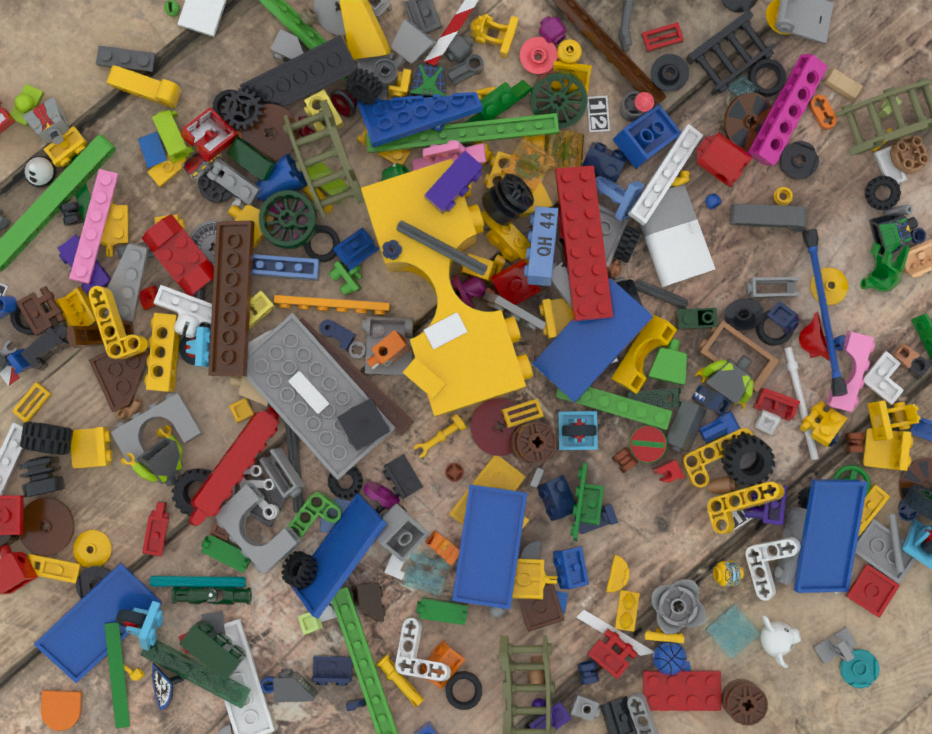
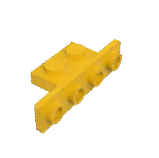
[481,209,531,265]

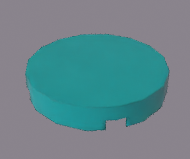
[839,649,880,688]

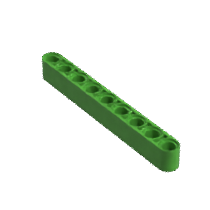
[0,134,116,271]

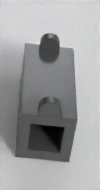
[667,400,707,453]

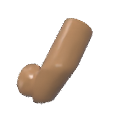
[116,398,143,420]

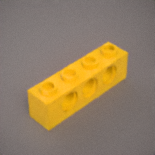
[144,313,181,392]

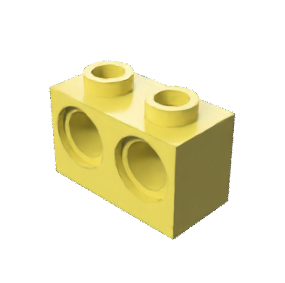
[304,89,344,132]
[249,291,276,331]

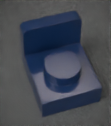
[767,301,799,334]

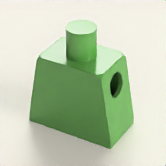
[647,339,687,385]

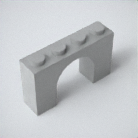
[111,392,204,472]
[215,483,303,574]

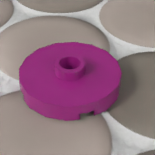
[363,481,400,509]

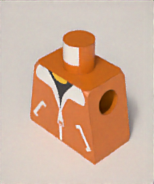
[366,330,412,369]

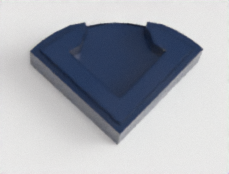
[346,697,367,712]

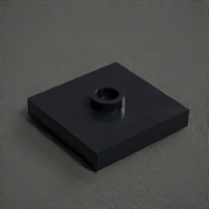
[337,398,390,451]

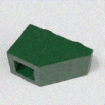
[675,308,718,330]

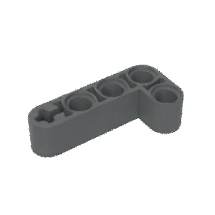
[730,204,808,232]

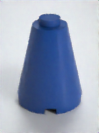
[256,154,307,202]

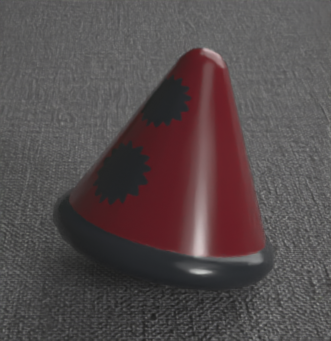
[330,89,358,118]

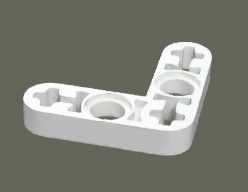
[745,537,801,601]
[395,618,451,681]

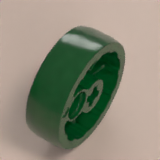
[530,70,588,129]
[259,190,318,249]

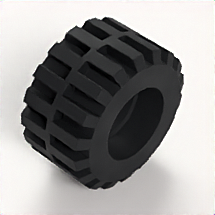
[20,421,73,455]
[721,434,775,487]
[171,468,212,517]

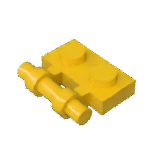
[800,401,847,447]

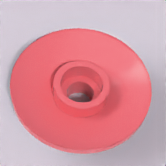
[520,37,557,75]

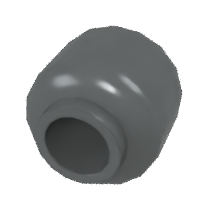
[445,35,473,63]

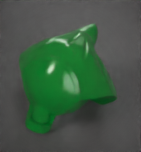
[860,242,910,292]

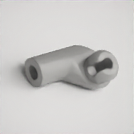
[883,205,913,216]

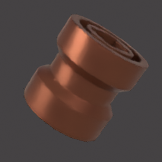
[845,433,865,452]
[611,447,638,473]
[445,462,464,482]

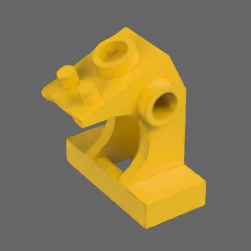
[470,14,519,59]
[867,400,921,441]

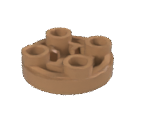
[890,135,929,174]

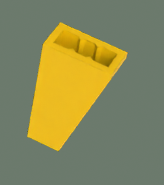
[339,0,391,59]

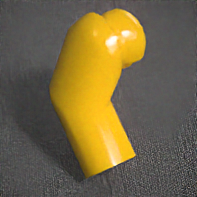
[671,170,690,186]

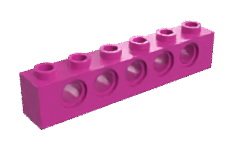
[748,54,828,166]

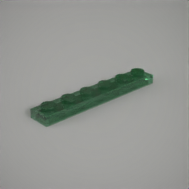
[140,640,251,708]

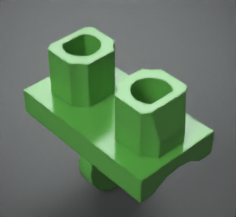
[329,261,363,296]

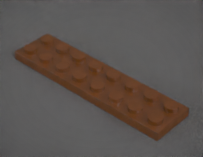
[208,220,255,377]

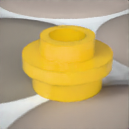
[773,187,793,206]

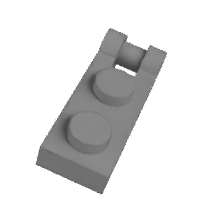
[207,159,261,205]

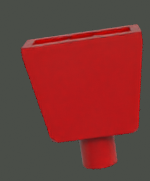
[0,545,38,595]

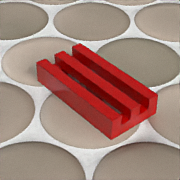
[641,22,684,52]

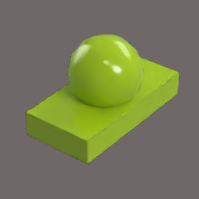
[10,84,45,127]

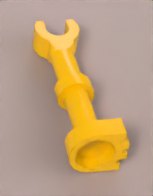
[414,413,467,458]

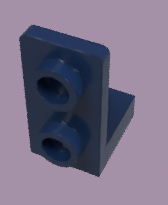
[574,503,619,534]

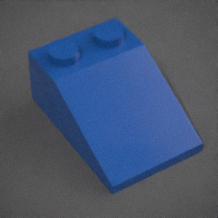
[612,104,681,169]

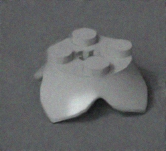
[651,579,706,634]

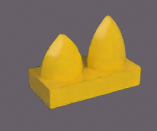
[614,590,640,632]

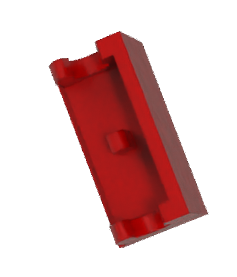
[753,388,800,421]
[652,459,685,483]

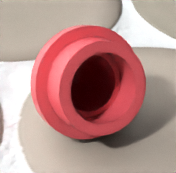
[635,92,654,112]

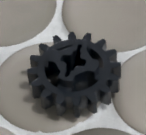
[221,88,264,131]

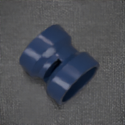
[898,499,918,522]
[577,661,600,685]

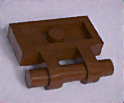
[16,286,65,336]

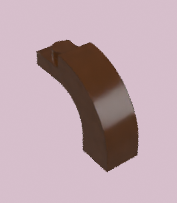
[66,321,134,348]

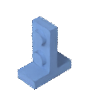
[595,176,644,221]

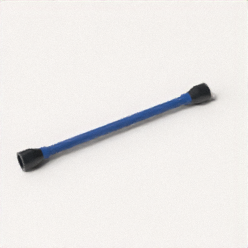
[802,229,848,397]

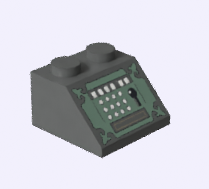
[273,669,317,702]

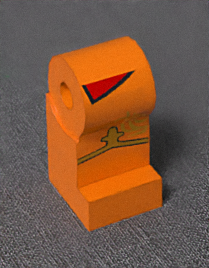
[425,530,460,566]

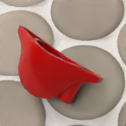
[799,312,831,361]

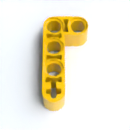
[106,65,182,108]
[89,286,148,359]
[681,428,753,488]
[707,482,784,534]

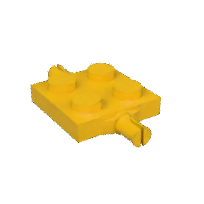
[101,199,129,257]
[512,559,557,600]

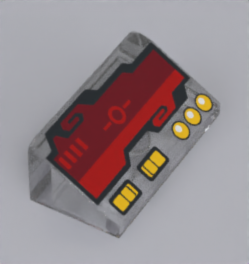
[181,152,223,181]

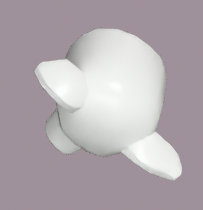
[760,616,801,668]

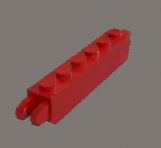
[189,405,280,526]

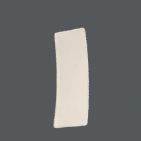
[288,371,329,414]

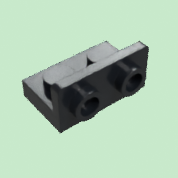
[383,454,423,499]

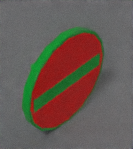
[629,425,668,463]

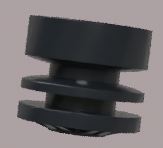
[482,174,534,226]
[17,456,66,498]

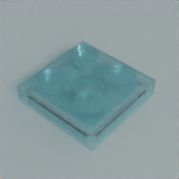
[705,604,760,659]

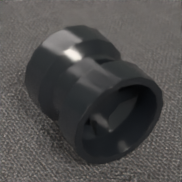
[60,202,83,226]

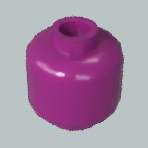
[539,16,567,45]

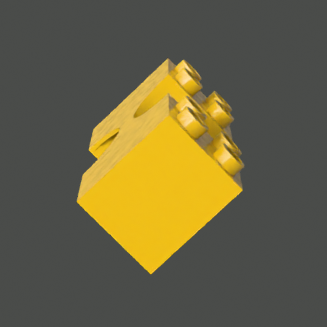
[361,159,533,417]

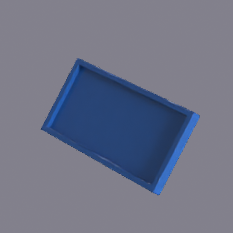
[532,278,653,403]
[793,479,868,593]
[452,484,527,609]
[291,493,387,619]
[34,562,162,683]

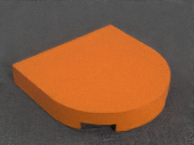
[41,690,83,731]

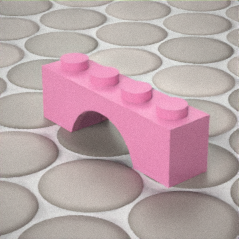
[826,330,875,412]

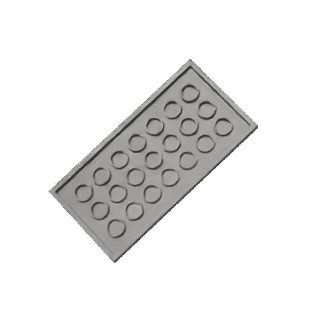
[246,313,396,480]

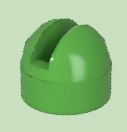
[164,0,180,17]

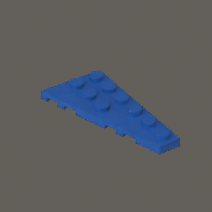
[356,92,483,148]

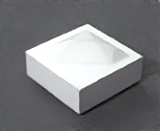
[754,409,781,435]

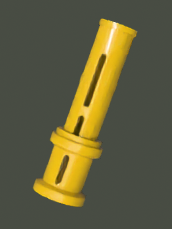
[375,653,424,707]

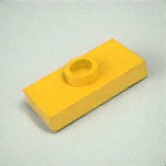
[148,154,187,188]

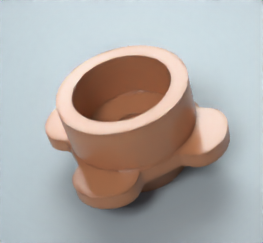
[607,259,622,280]

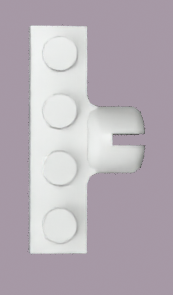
[154,285,212,338]

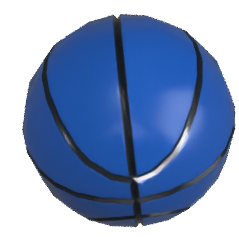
[653,642,687,676]

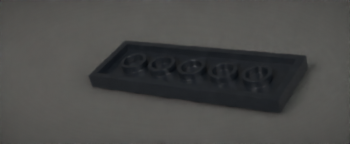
[240,34,359,107]

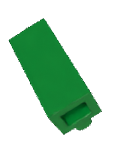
[201,534,251,573]
[416,597,468,625]

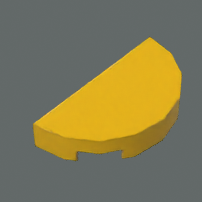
[606,554,630,593]
[645,628,684,643]

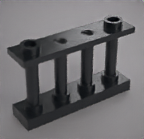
[686,10,777,95]

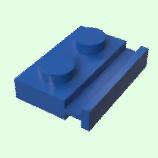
[333,227,379,271]

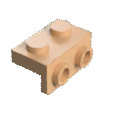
[899,239,932,278]

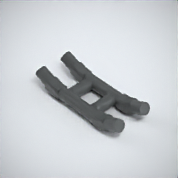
[618,0,633,52]

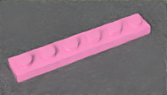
[69,169,119,285]

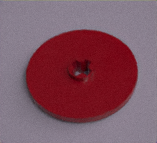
[470,398,527,456]

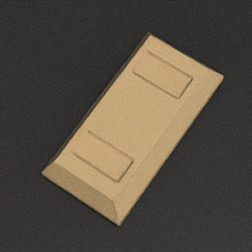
[822,67,864,103]

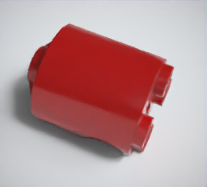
[696,132,753,187]

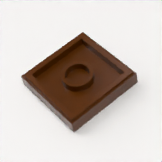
[518,584,565,632]

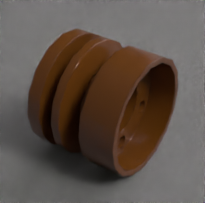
[509,422,557,463]
[721,679,768,726]

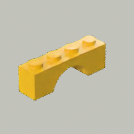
[611,314,677,394]

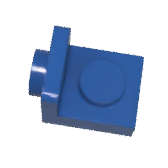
[910,417,932,443]

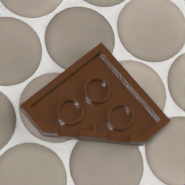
[89,339,150,412]

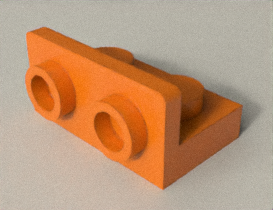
[419,640,466,690]

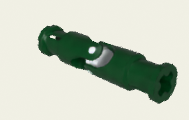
[172,587,252,605]

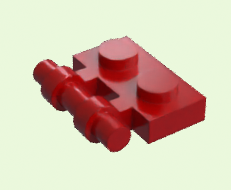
[587,628,638,679]

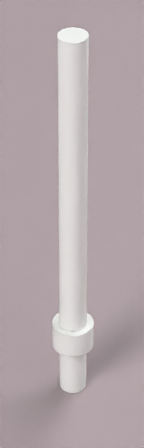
[784,347,819,460]

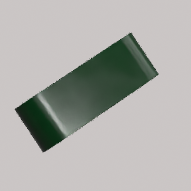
[227,137,276,181]

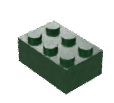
[179,620,246,681]

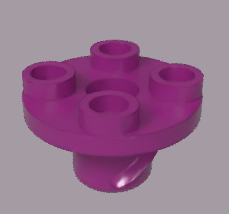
[451,274,485,309]

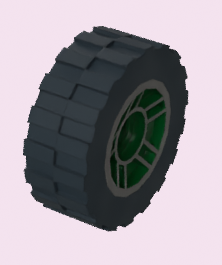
[904,484,932,520]

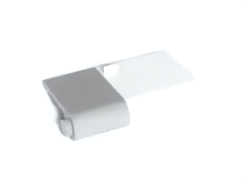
[638,184,715,288]

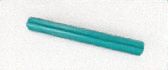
[150,576,246,587]

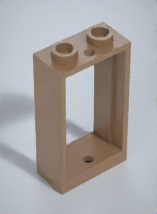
[698,321,779,393]

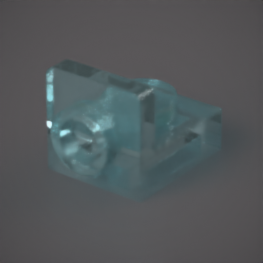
[728,75,759,97]

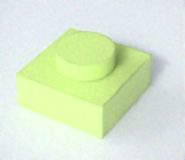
[878,97,902,119]
[298,612,323,635]

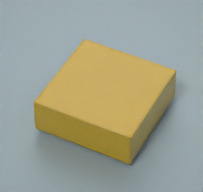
[229,398,254,423]

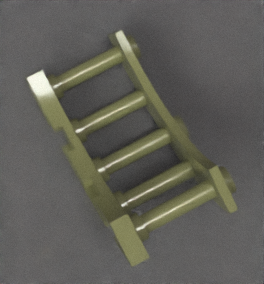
[835,77,932,156]
[283,99,365,218]
[499,635,556,734]

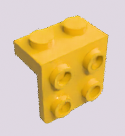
[539,298,573,339]
[71,427,113,468]
[863,428,913,471]

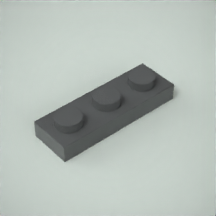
[96,46,156,74]

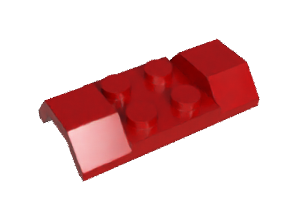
[142,214,214,297]

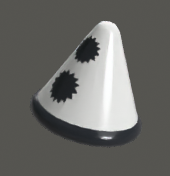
[24,156,56,187]

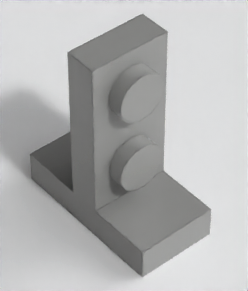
[812,627,857,664]

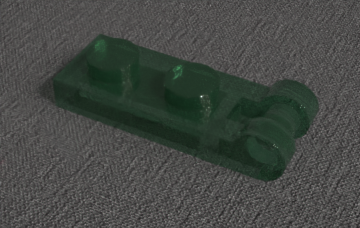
[627,388,682,409]

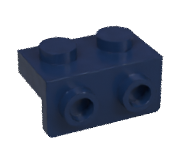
[582,142,627,183]
[537,475,576,521]
[312,655,353,686]

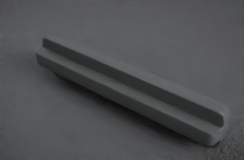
[635,279,689,309]

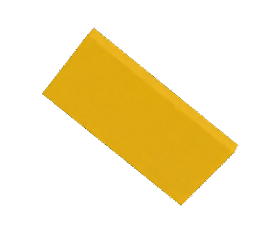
[449,456,526,525]

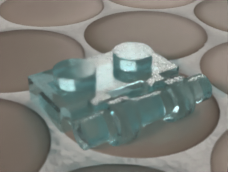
[403,553,449,596]

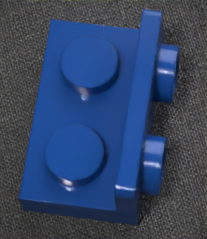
[553,546,589,589]

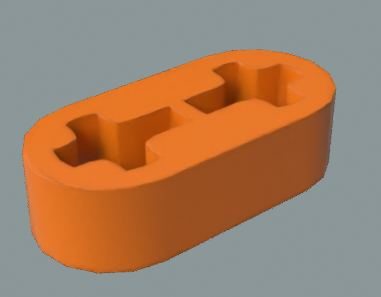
[809,94,837,130]

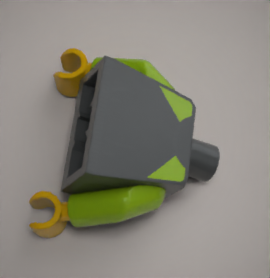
[695,355,754,410]
[121,425,183,486]

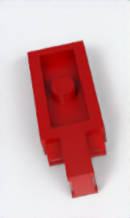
[142,501,169,557]

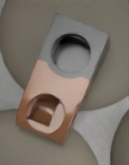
[892,344,932,380]

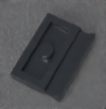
[600,696,637,734]

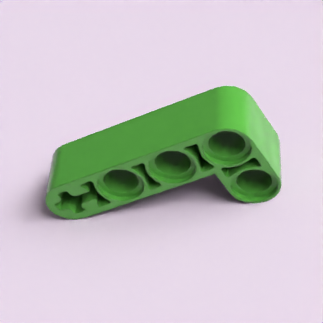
[286,491,342,538]

